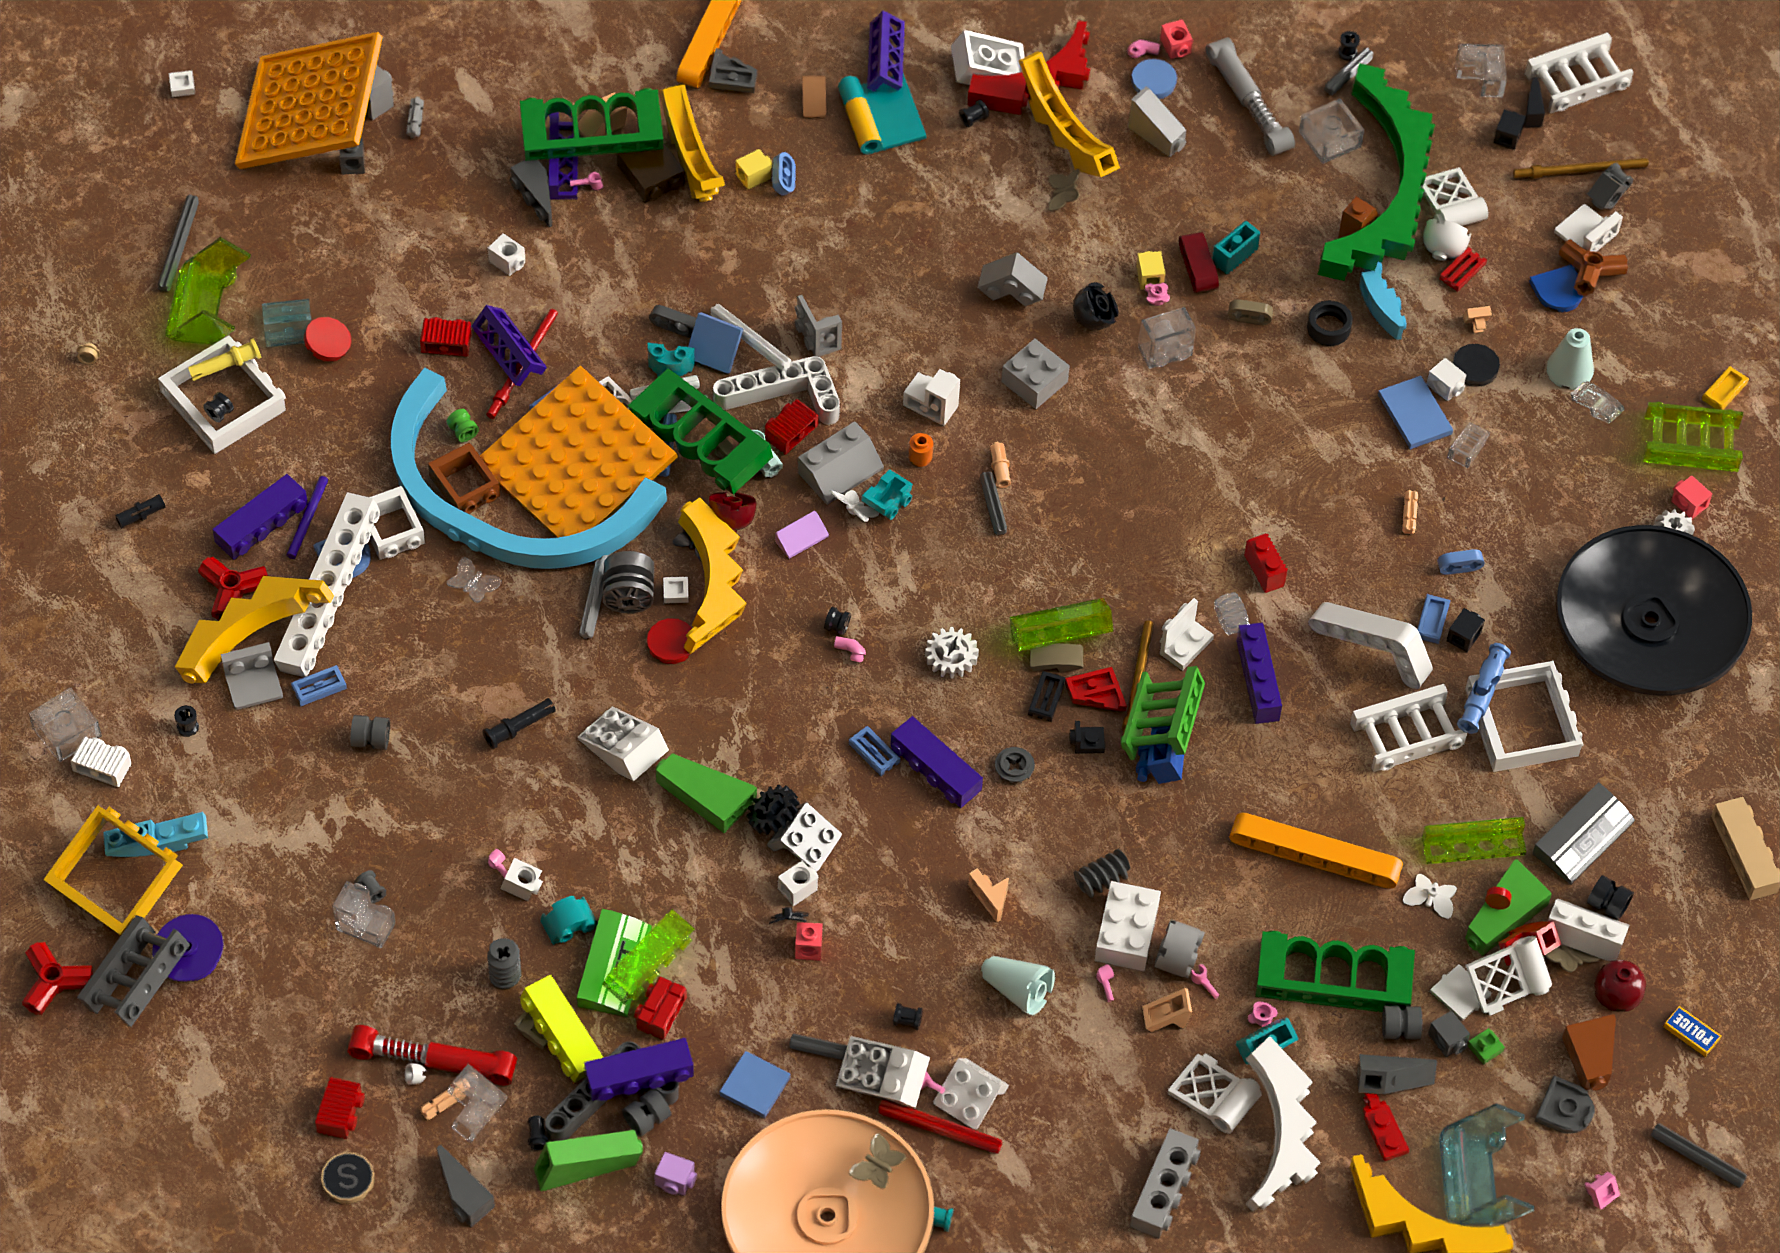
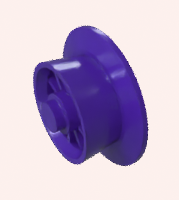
[152,914,223,982]

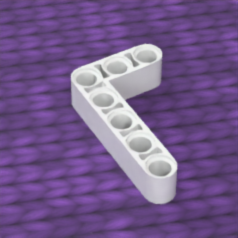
[713,356,840,425]
[1308,602,1433,689]

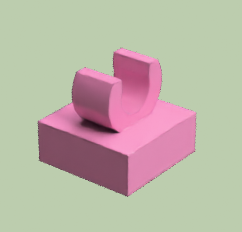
[1585,1172,1620,1209]

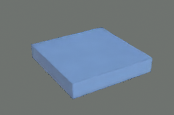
[688,312,743,374]
[720,1051,791,1119]

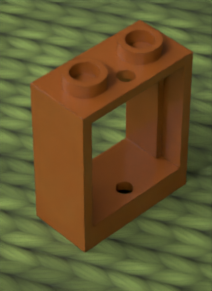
[428,442,500,514]

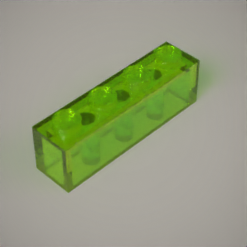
[1009,598,1113,651]
[602,909,695,1005]

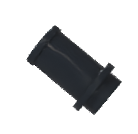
[528,1115,548,1151]

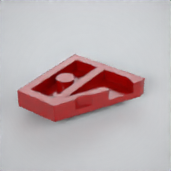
[1065,667,1127,712]

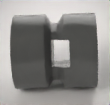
[350,715,390,750]
[1382,1006,1422,1040]
[622,1088,671,1137]

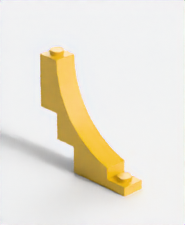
[678,497,747,654]
[175,576,334,684]
[1349,1154,1513,1253]

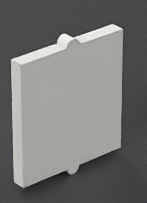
[1430,964,1492,1021]

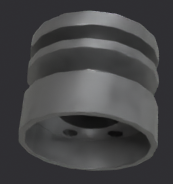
[603,551,654,613]

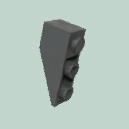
[510,160,552,227]
[1357,1054,1437,1094]

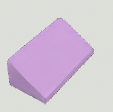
[775,511,829,559]

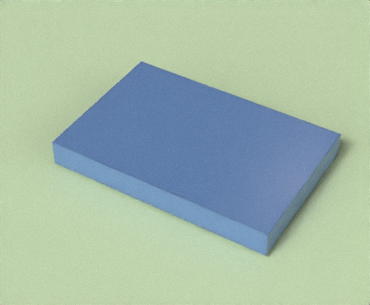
[1378,376,1453,449]

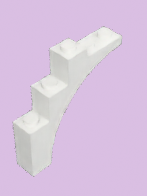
[1246,1037,1320,1211]

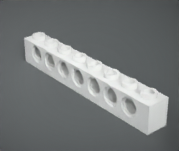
[274,492,380,677]

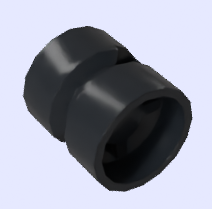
[1587,875,1634,920]

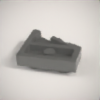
[709,48,757,93]

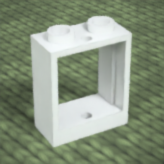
[369,486,425,560]

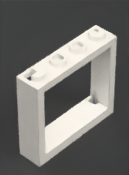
[158,335,286,454]
[1465,661,1584,772]

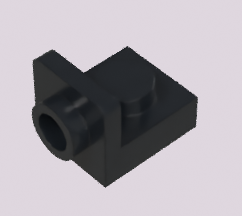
[1069,721,1105,754]

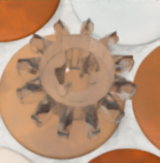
[1214,592,1249,635]

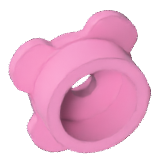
[1145,283,1170,305]
[1248,1002,1277,1027]

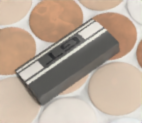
[1532,782,1635,884]

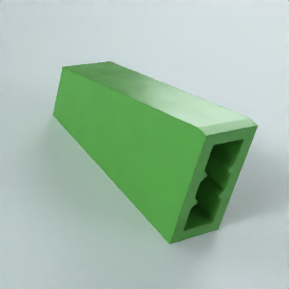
[655,753,757,833]
[1465,859,1552,956]
[534,1130,643,1191]

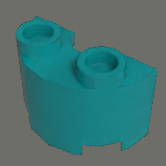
[648,343,695,377]
[862,470,913,520]
[540,896,598,945]

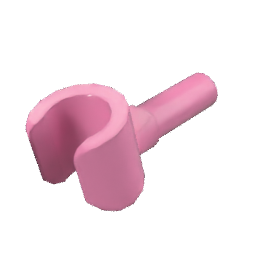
[570,172,603,190]
[488,849,508,878]
[1096,964,1114,1002]
[1191,964,1219,999]
[921,1071,945,1094]

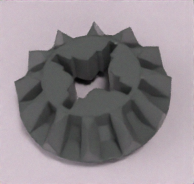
[995,747,1035,784]

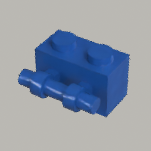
[1136,726,1184,784]

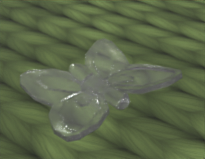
[447,557,502,603]

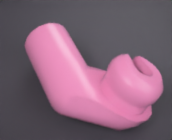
[1128,40,1160,58]
[834,636,866,663]

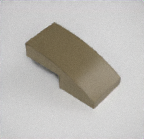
[1030,644,1083,673]

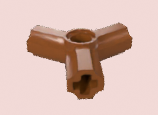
[1559,239,1628,296]

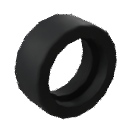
[1307,300,1353,346]

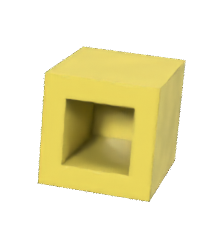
[736,149,773,190]
[1136,251,1165,290]

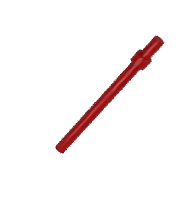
[486,309,558,419]

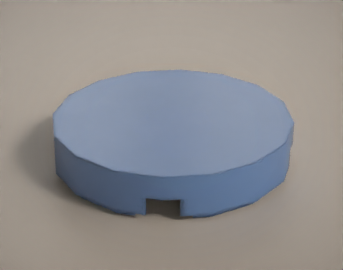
[1131,59,1177,99]

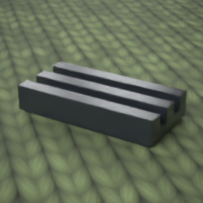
[1028,671,1066,722]

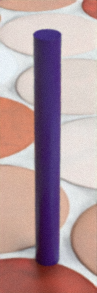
[286,476,328,559]

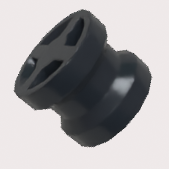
[203,392,234,423]
[824,606,851,636]

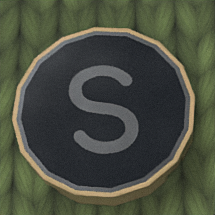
[321,1152,375,1204]

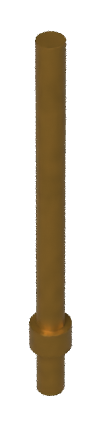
[1513,158,1649,179]
[1122,620,1154,735]

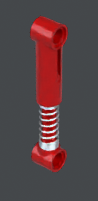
[347,1025,517,1086]

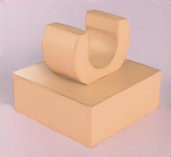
[1463,306,1492,333]

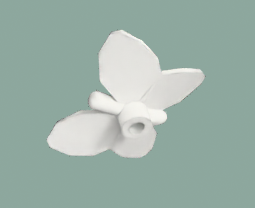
[830,490,879,522]
[1403,874,1457,919]

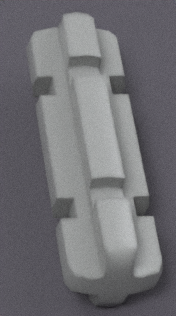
[407,97,424,138]

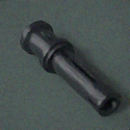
[483,698,556,749]

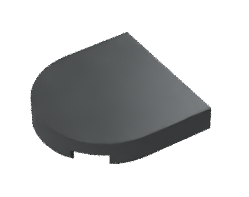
[1535,1075,1595,1134]

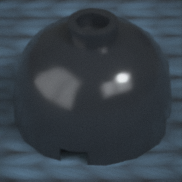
[1073,282,1119,331]

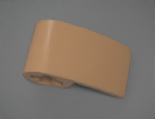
[802,76,826,118]

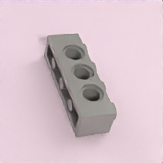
[1130,1128,1201,1238]

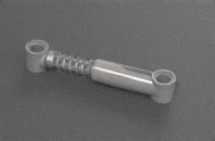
[1205,37,1295,156]

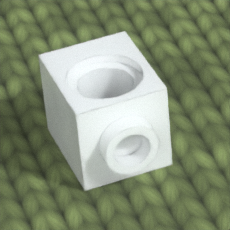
[488,234,525,276]
[1426,358,1466,401]
[500,858,543,901]
[778,861,818,906]

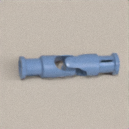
[1457,643,1511,734]

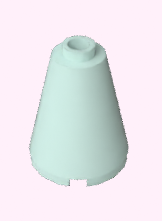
[1547,328,1594,390]
[981,956,1055,1015]

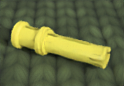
[188,338,262,381]

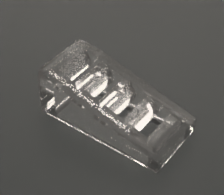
[1447,422,1491,468]

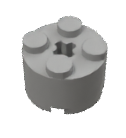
[1154,919,1205,978]

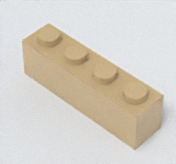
[1711,797,1780,900]

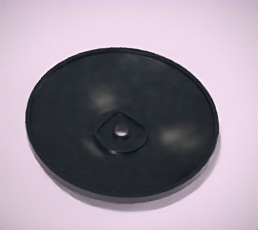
[1556,525,1752,696]

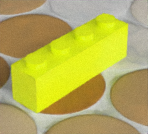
[520,975,603,1083]

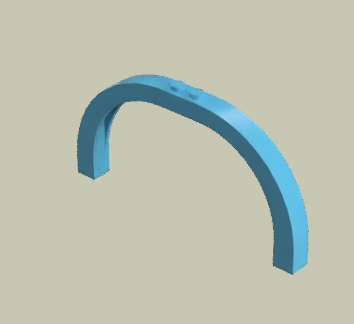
[391,368,667,569]

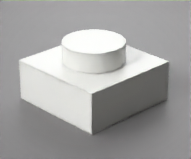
[169,71,195,97]
[663,577,689,603]

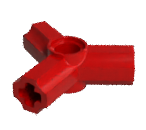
[198,557,268,621]
[22,942,93,1015]

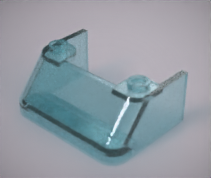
[1439,1103,1535,1224]

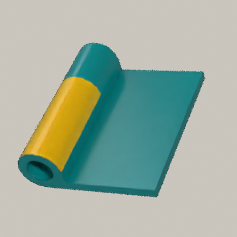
[838,73,927,154]

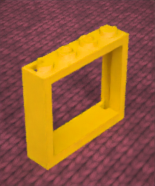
[43,805,183,935]

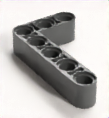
[545,1041,679,1142]

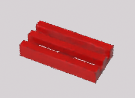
[1440,247,1487,292]

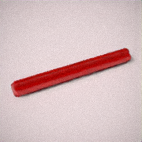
[878,1099,1003,1154]

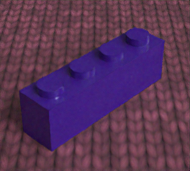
[212,474,308,560]
[1236,623,1282,724]
[890,716,983,808]
[584,1038,694,1101]

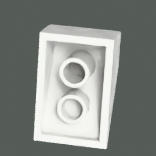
[951,30,1024,85]

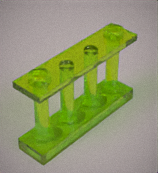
[1643,402,1743,472]

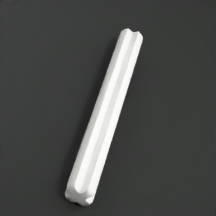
[710,304,791,371]

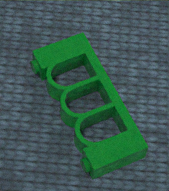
[520,88,663,161]
[628,368,773,495]
[1255,931,1415,1013]

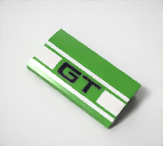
[577,909,652,1017]

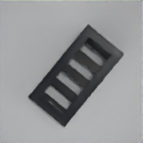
[1524,78,1545,128]

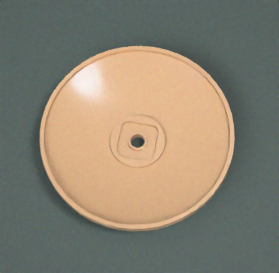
[722,1110,934,1253]

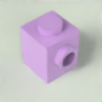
[655,1152,697,1196]

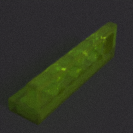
[1422,817,1527,864]

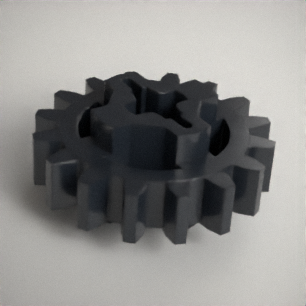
[746,784,800,835]

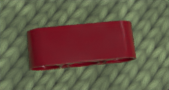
[1179,232,1219,293]

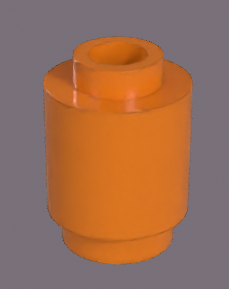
[909,433,933,467]

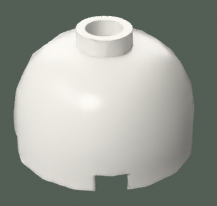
[1423,219,1471,261]

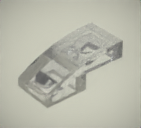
[1571,380,1624,424]

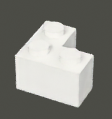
[903,369,960,426]

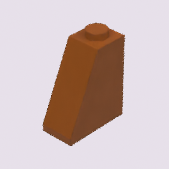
[1338,196,1379,239]
[1562,1014,1616,1091]

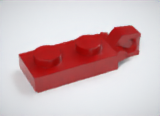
[1363,1093,1409,1161]

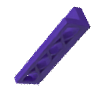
[867,10,905,92]
[549,112,578,200]
[471,305,547,386]

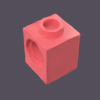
[1160,19,1193,59]
[1671,476,1712,519]
[795,922,823,961]

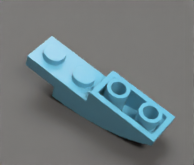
[1359,262,1406,340]
[103,812,208,857]

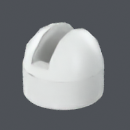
[405,1063,426,1084]

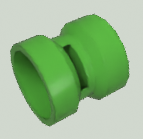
[446,409,479,442]

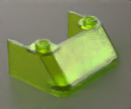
[165,237,251,345]

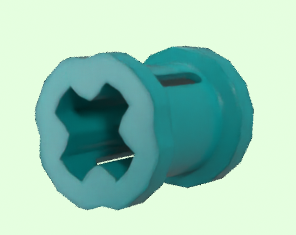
[933,1207,954,1232]

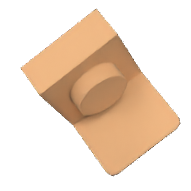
[968,868,1009,922]
[1142,988,1192,1032]

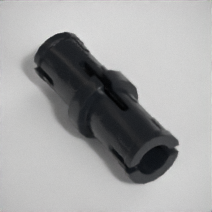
[115,494,166,529]

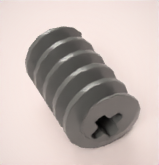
[1073,849,1130,898]
[487,938,521,989]

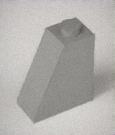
[1128,86,1186,157]

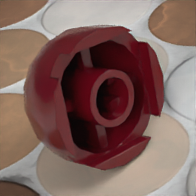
[708,492,757,533]
[1594,960,1646,1012]

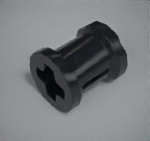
[1338,31,1360,61]
[959,100,989,128]
[174,705,199,737]
[893,1003,923,1030]

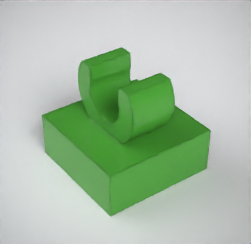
[1467,1028,1505,1065]

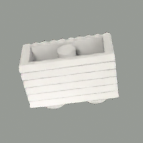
[70,736,131,787]

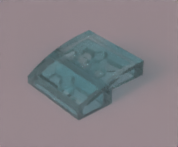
[262,299,311,347]

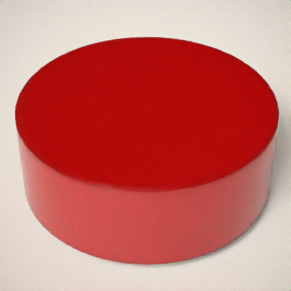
[1485,887,1512,909]

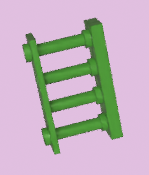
[1121,666,1205,760]

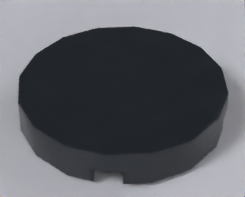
[1453,344,1500,386]

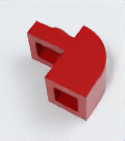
[1499,921,1562,966]

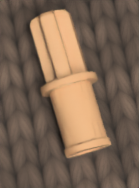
[990,442,1011,488]

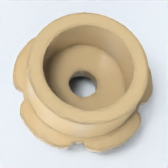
[77,343,100,365]

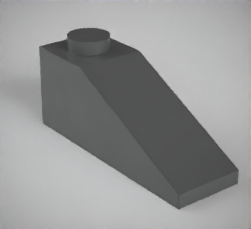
[437,1144,495,1227]

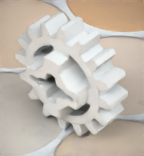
[925,627,979,678]

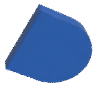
[1529,265,1583,312]

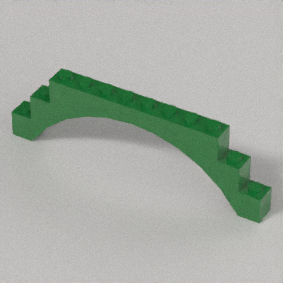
[1317,63,1435,281]

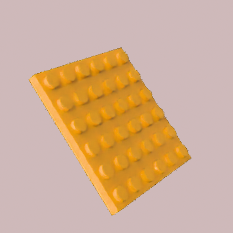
[235,32,382,169]
[480,365,678,538]

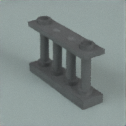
[77,915,190,1027]

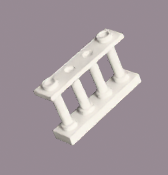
[1525,33,1633,113]
[1350,684,1467,772]

